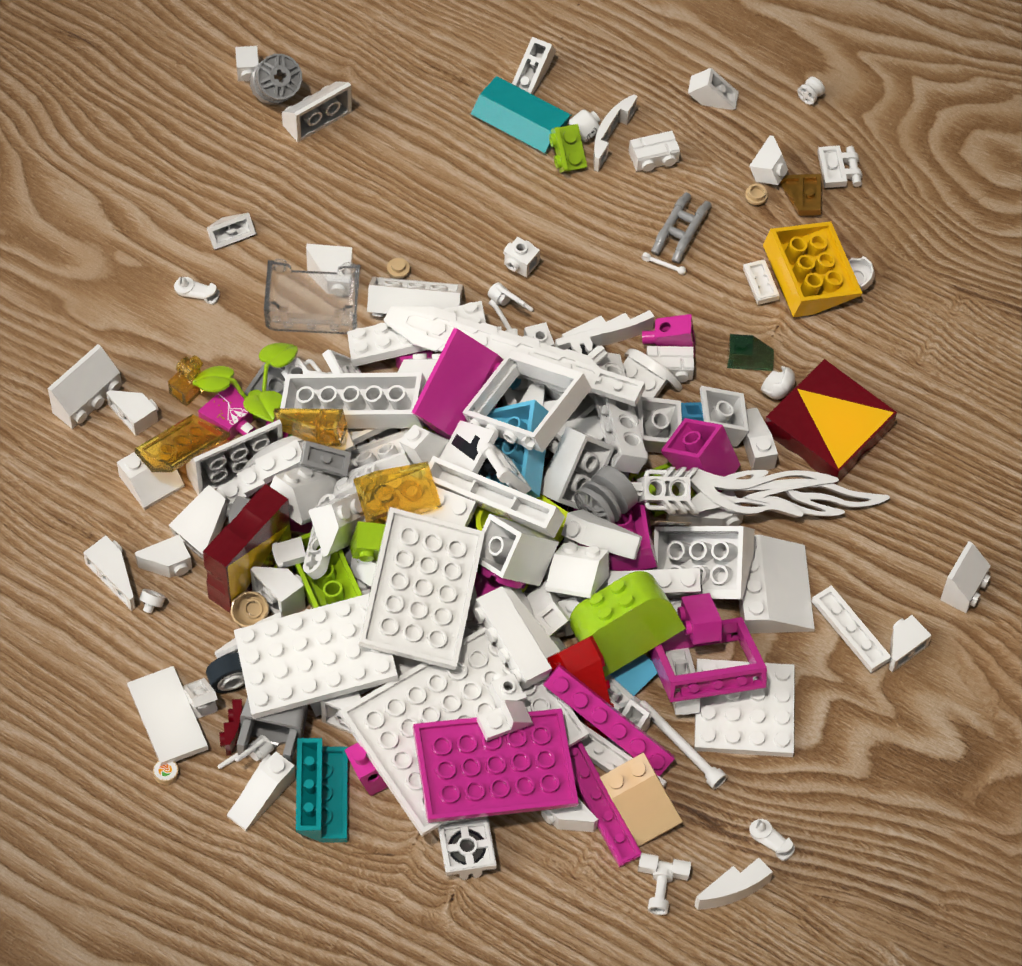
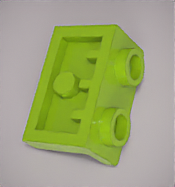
[549,124,587,173]

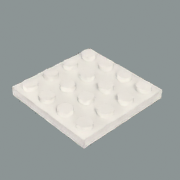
[694,659,794,757]

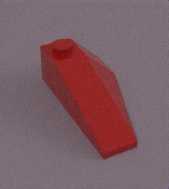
[546,636,614,739]

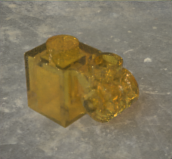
[168,355,204,407]

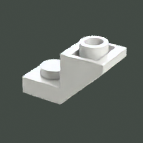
[527,581,571,636]

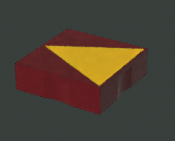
[765,359,897,485]
[203,483,291,614]

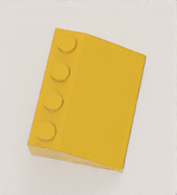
[763,221,863,317]

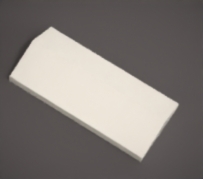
[503,586,567,658]

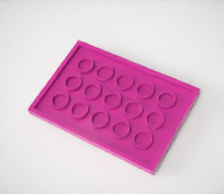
[412,708,579,823]

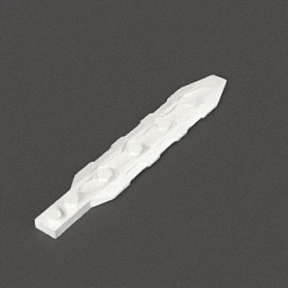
[384,306,645,407]

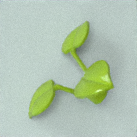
[192,343,298,423]

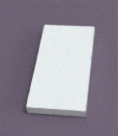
[127,666,208,766]

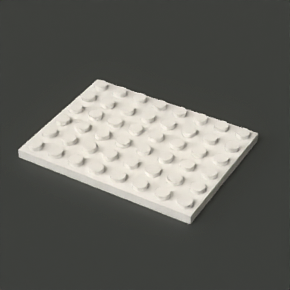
[339,627,589,836]

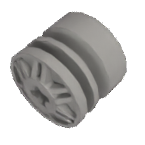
[250,54,302,105]
[574,465,638,524]

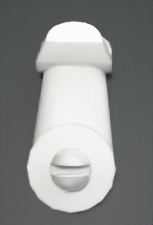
[174,277,220,305]
[750,819,795,861]

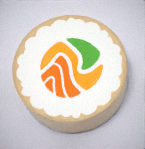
[153,761,179,785]

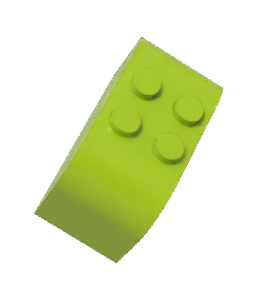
[569,571,686,677]

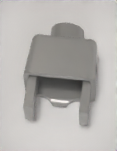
[237,697,308,763]

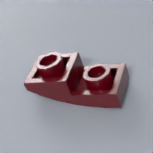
[219,699,243,756]

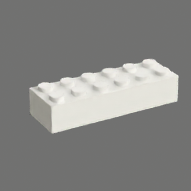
[279,372,427,429]

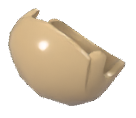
[230,591,269,627]

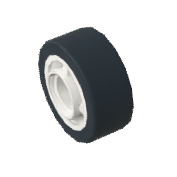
[206,653,246,693]

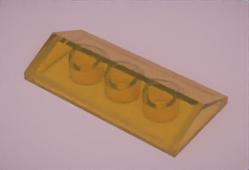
[134,414,230,472]

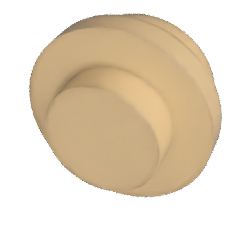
[745,184,768,205]
[387,258,410,279]

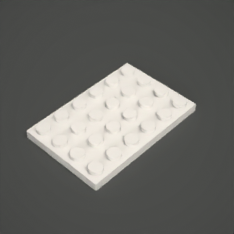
[358,507,485,670]
[234,593,399,719]

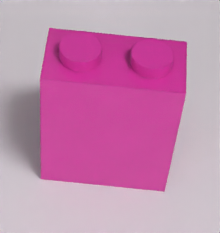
[661,418,740,494]

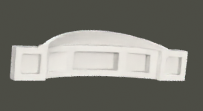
[218,426,356,505]

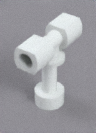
[638,853,691,915]

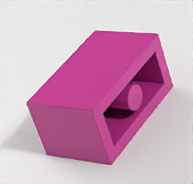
[677,593,722,644]

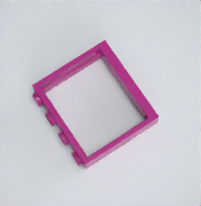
[648,617,767,703]

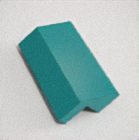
[471,76,572,154]
[296,738,348,843]

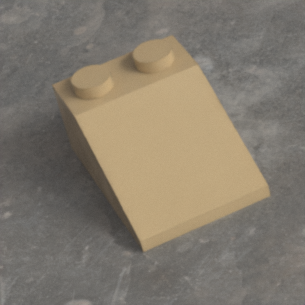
[600,752,683,847]

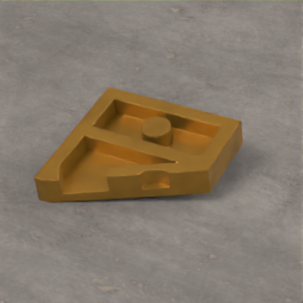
[779,174,822,216]

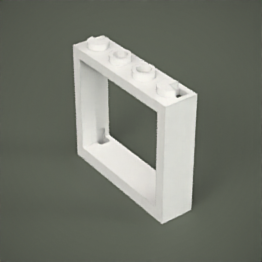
[462,350,592,453]

